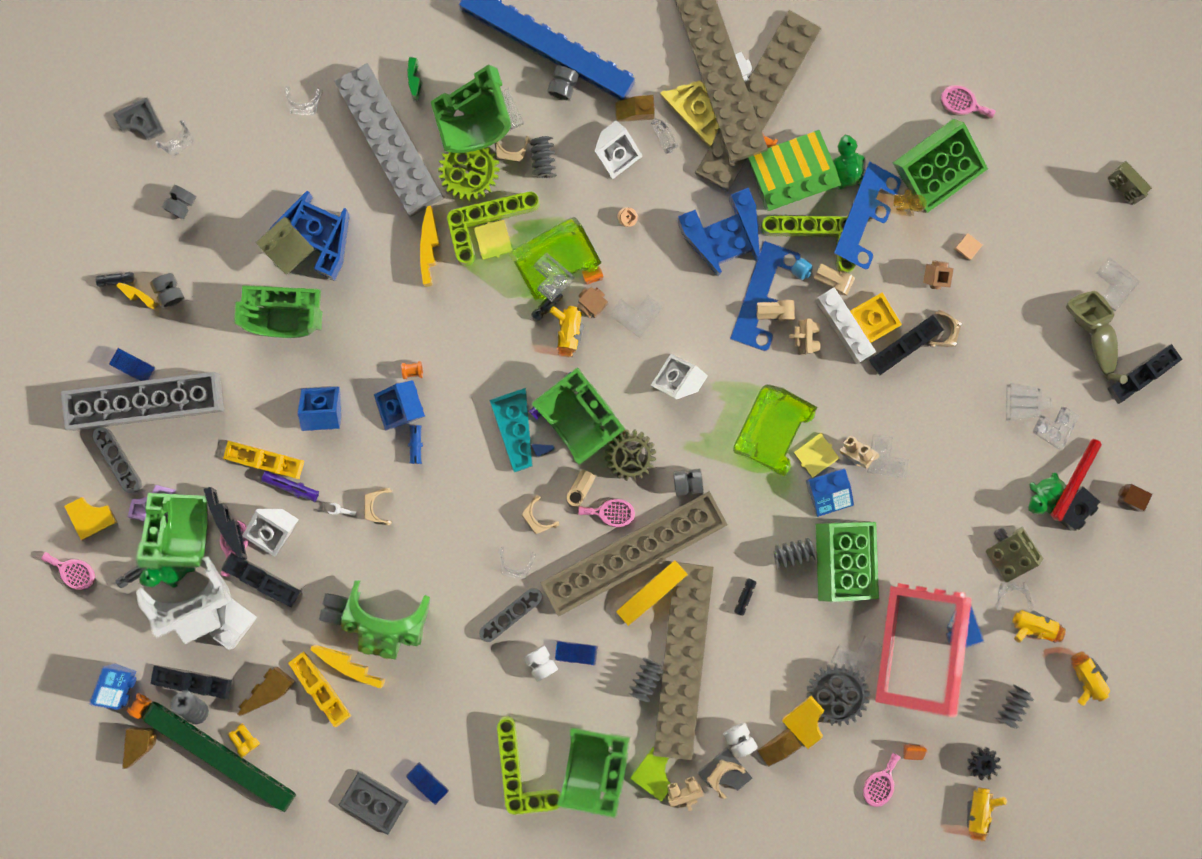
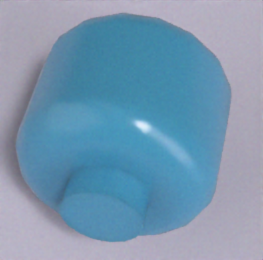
[791,258,813,280]

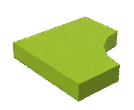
[630,746,671,802]

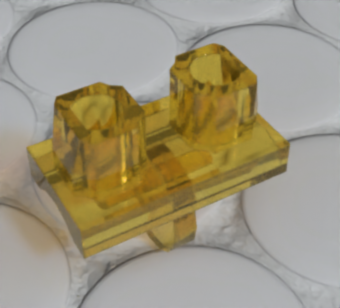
[894,190,927,216]

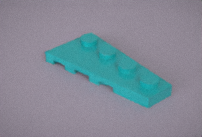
[490,388,532,473]

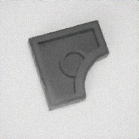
[113,97,165,140]
[698,748,752,791]

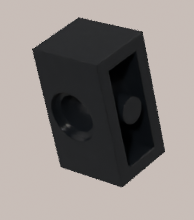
[1060,486,1101,531]

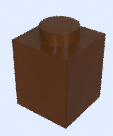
[1117,484,1153,511]

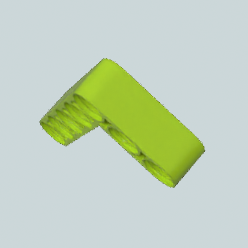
[447,191,539,266]
[760,216,856,274]
[497,716,561,815]

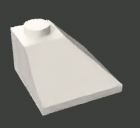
[595,121,642,179]
[651,354,708,400]
[242,509,299,557]
[209,598,257,650]

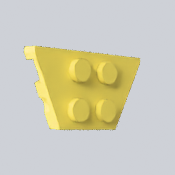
[660,80,719,147]

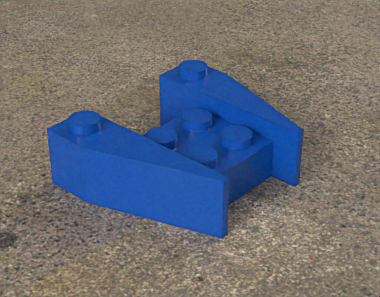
[677,187,760,276]
[269,191,350,281]

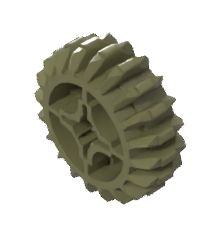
[604,429,656,481]

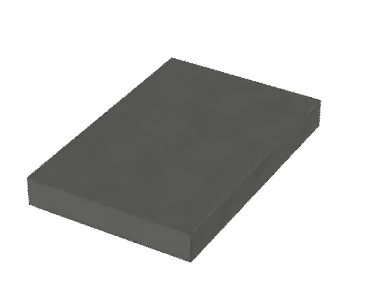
[339,771,409,835]

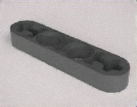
[93,427,142,493]
[479,588,542,642]

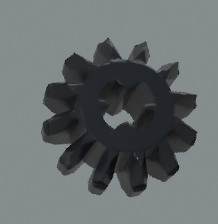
[967,747,1001,781]

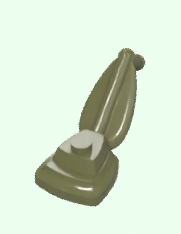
[1066,291,1128,384]

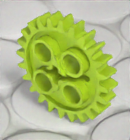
[438,147,500,201]

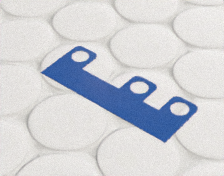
[834,161,901,269]
[730,241,801,351]

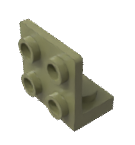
[1107,161,1152,205]
[256,216,314,275]
[986,527,1044,582]

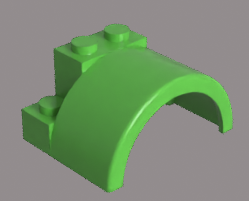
[430,64,511,153]
[532,367,625,464]
[137,493,208,568]
[558,728,630,818]

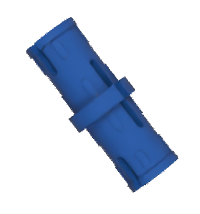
[408,425,423,464]

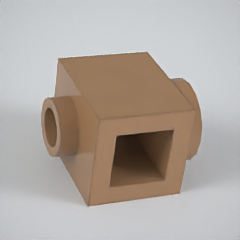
[923,260,954,290]
[577,287,608,318]

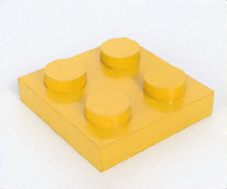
[850,292,902,343]

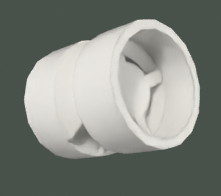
[523,645,558,682]
[723,722,758,759]

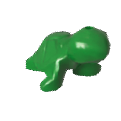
[833,134,865,190]
[1028,473,1066,514]
[139,566,196,588]

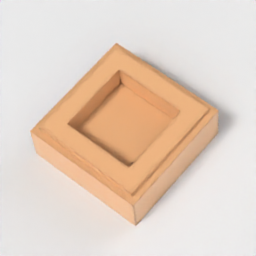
[955,233,982,261]

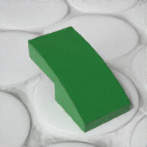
[408,57,422,101]

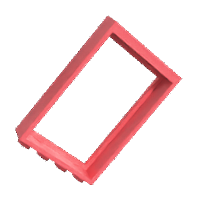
[875,583,972,717]

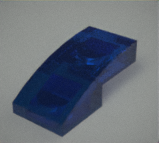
[109,348,156,381]
[555,641,598,665]
[406,762,449,805]

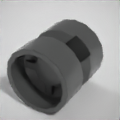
[547,66,579,101]
[161,184,197,220]
[150,273,184,308]
[673,469,703,496]
[319,593,349,625]

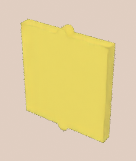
[474,220,513,260]
[793,433,839,478]

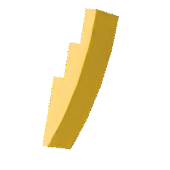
[420,206,440,287]
[223,440,304,479]
[616,560,688,626]
[311,645,385,689]
[288,651,351,727]

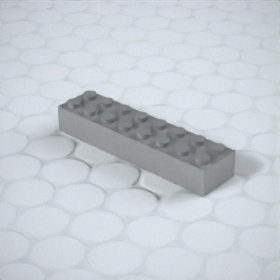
[334,63,443,217]
[61,372,224,431]

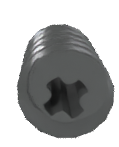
[530,136,557,178]
[773,538,816,569]
[629,658,663,702]
[996,684,1034,729]
[171,691,209,725]

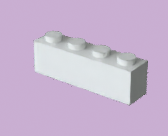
[815,288,876,364]

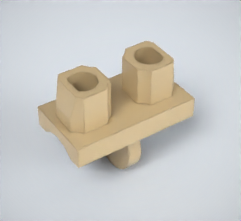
[789,319,820,355]
[840,436,879,469]
[667,777,704,811]

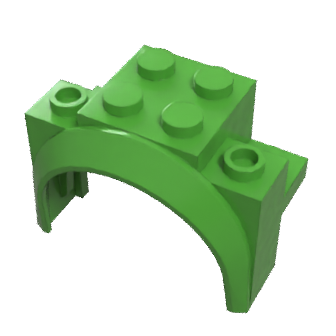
[234,285,323,338]
[341,580,430,660]

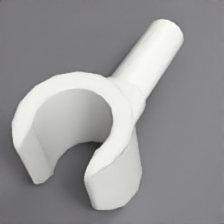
[328,503,356,516]

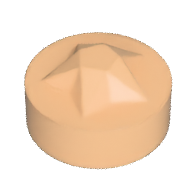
[617,207,638,227]

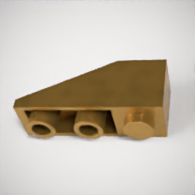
[237,667,295,716]

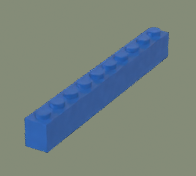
[459,0,635,101]

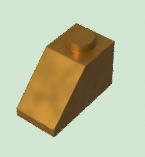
[615,95,655,122]
[122,727,157,769]
[757,728,802,767]

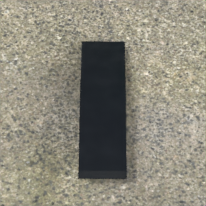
[869,314,945,375]
[1107,344,1183,404]
[204,487,247,560]
[221,552,301,608]
[150,665,232,699]

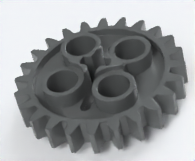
[806,663,870,727]

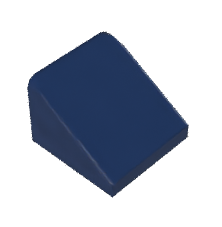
[531,444,555,457]

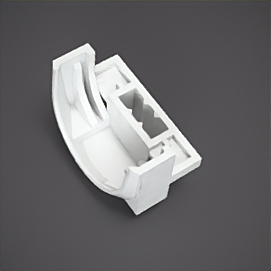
[136,557,232,644]

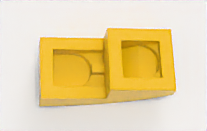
[116,283,159,309]

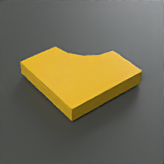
[64,497,117,540]
[782,696,824,749]

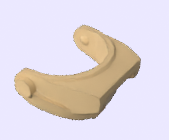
[494,135,531,162]
[928,310,961,347]
[364,488,392,525]
[521,495,560,534]
[707,760,745,799]

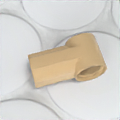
[814,263,855,296]
[756,300,795,321]
[567,469,596,507]

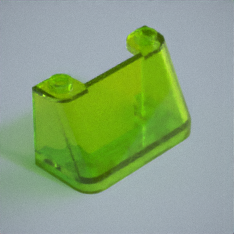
[509,217,602,301]
[733,384,817,477]

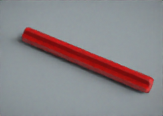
[1051,439,1102,521]

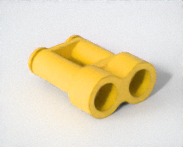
[227,723,260,758]

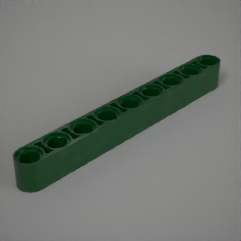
[142,701,296,812]

